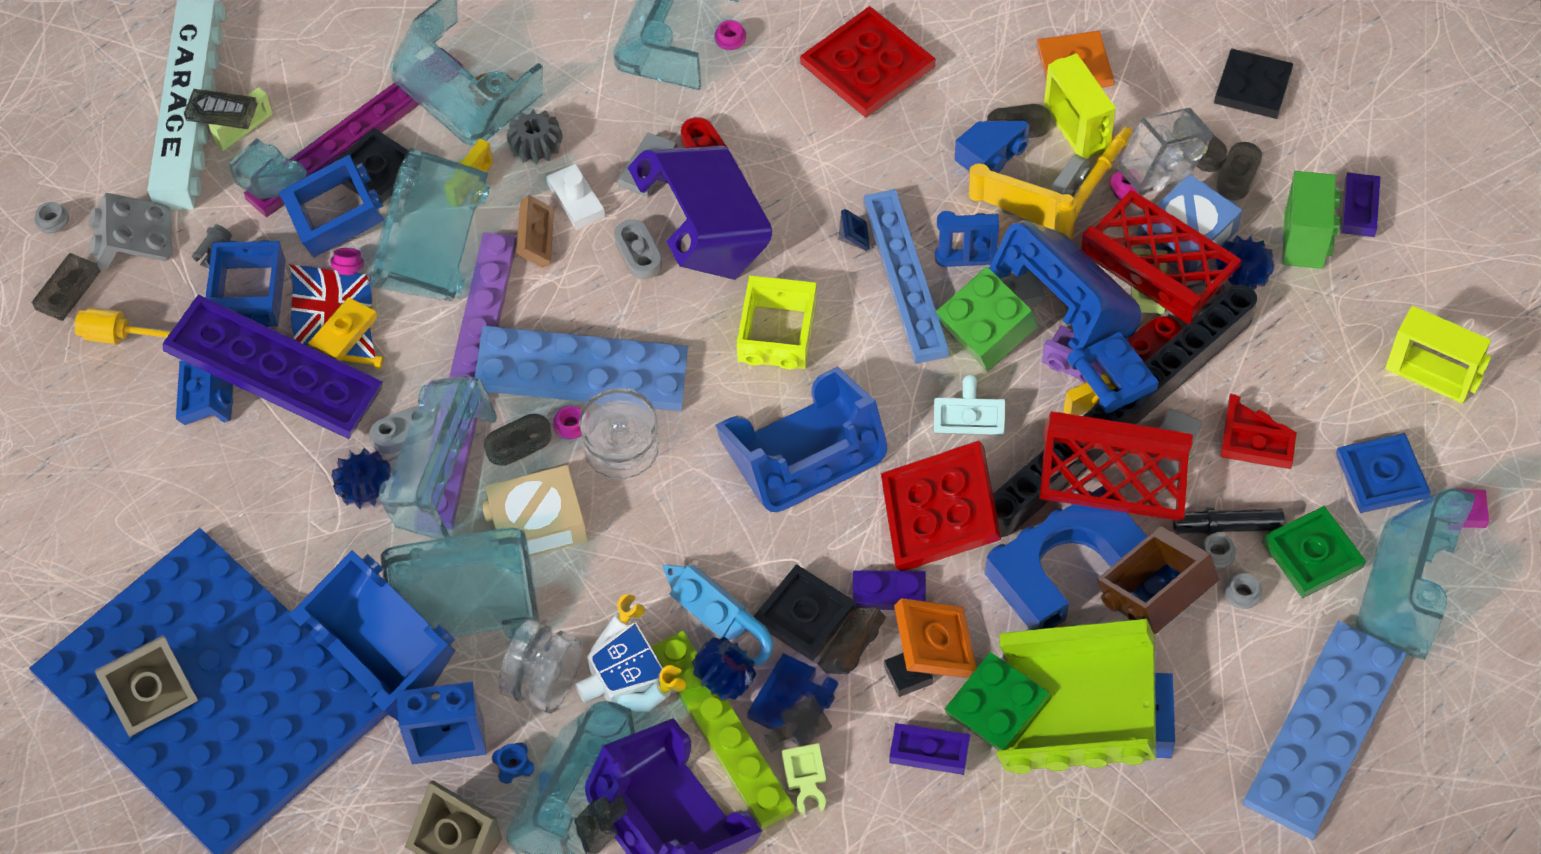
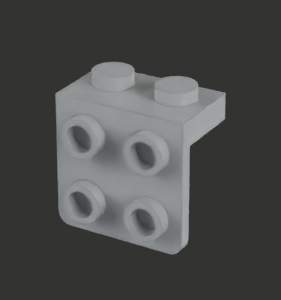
[89,193,172,271]

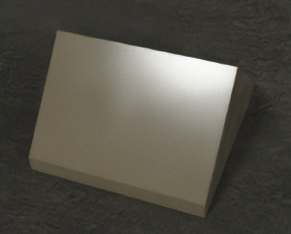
[94,635,198,737]
[405,780,502,854]

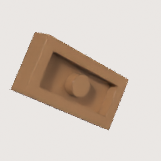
[516,195,554,268]

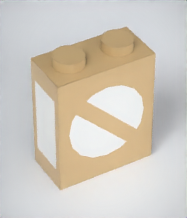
[481,465,588,563]

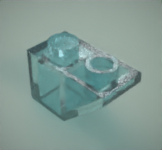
[229,138,307,199]

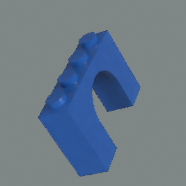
[985,486,1147,630]

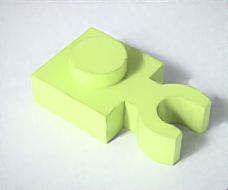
[782,743,826,815]

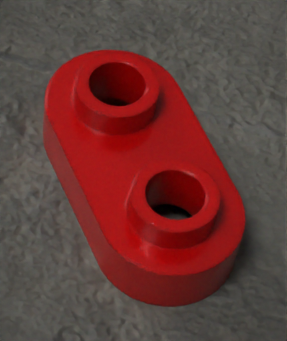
[681,117,728,148]
[1127,316,1182,362]

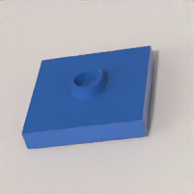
[1336,433,1431,513]

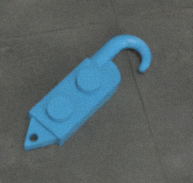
[663,564,773,667]

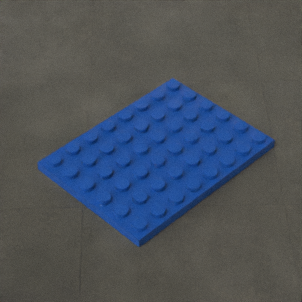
[29,528,388,854]

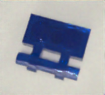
[747,653,839,746]

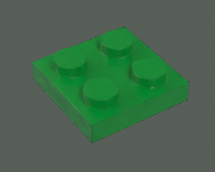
[1262,506,1366,598]
[944,652,1051,751]

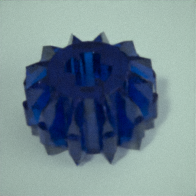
[1216,235,1275,290]
[331,447,393,510]
[692,637,757,701]

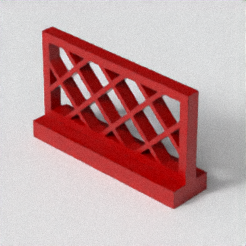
[1081,189,1241,324]
[1039,411,1193,521]

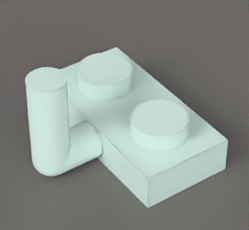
[933,375,1005,435]

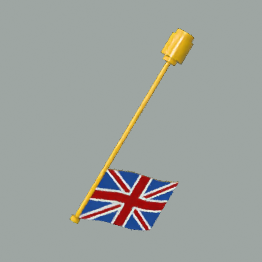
[75,264,384,370]

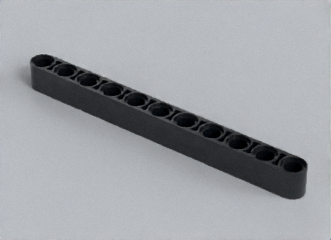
[993,285,1257,537]

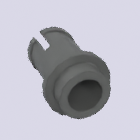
[192,224,232,268]

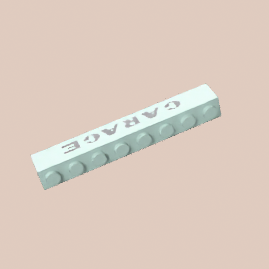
[147,0,226,210]

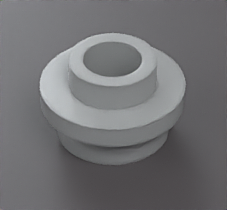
[34,202,69,233]
[1199,533,1236,569]
[1225,573,1262,609]

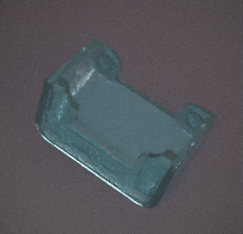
[367,148,490,302]
[1356,489,1475,660]
[380,528,542,643]
[506,700,635,854]

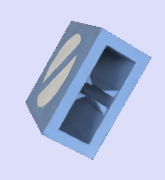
[1136,174,1243,273]

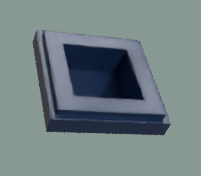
[838,209,870,251]

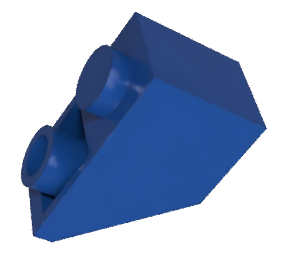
[954,121,1029,173]

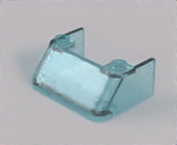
[390,0,543,146]
[613,0,739,90]
[379,376,497,543]

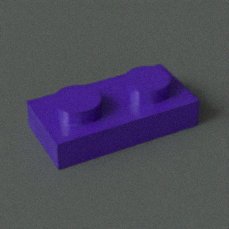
[1341,172,1381,237]
[853,570,926,610]
[889,723,970,775]

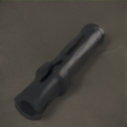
[1172,507,1285,536]

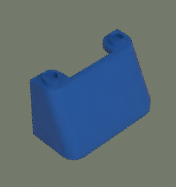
[989,220,1142,350]
[715,366,887,513]
[289,550,456,721]

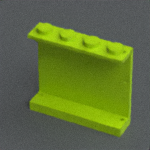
[997,619,1156,774]

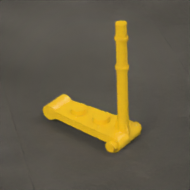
[968,126,1132,240]

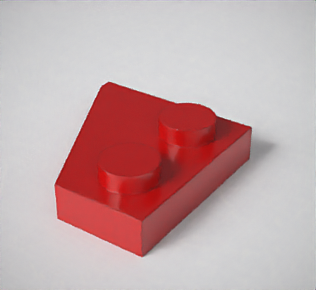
[1220,394,1297,469]

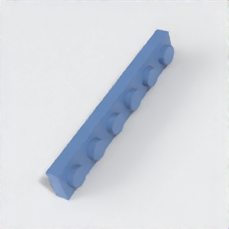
[863,189,949,364]

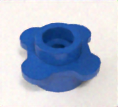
[492,742,535,784]

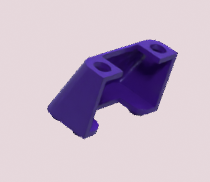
[627,146,772,280]

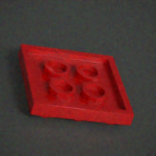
[800,6,936,118]
[881,440,1001,571]

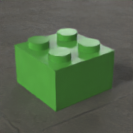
[1282,171,1341,269]
[936,266,1038,372]

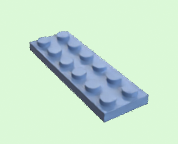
[474,326,688,411]
[1243,621,1407,840]

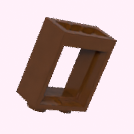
[1097,526,1220,634]

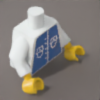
[575,594,686,712]

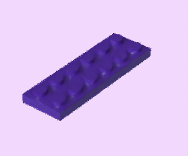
[163,294,383,439]

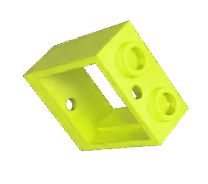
[1044,53,1116,159]
[737,275,817,369]
[1385,305,1492,404]

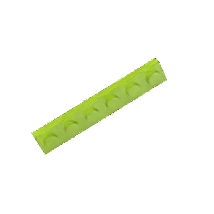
[651,630,795,830]

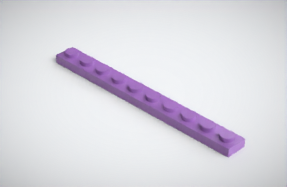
[416,232,517,530]

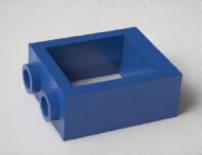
[279,155,384,257]
[205,240,286,327]
[396,681,487,765]

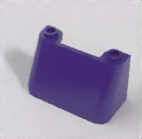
[585,718,762,854]

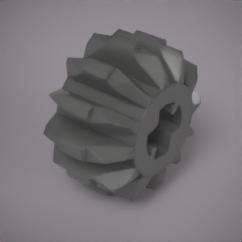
[506,109,563,165]

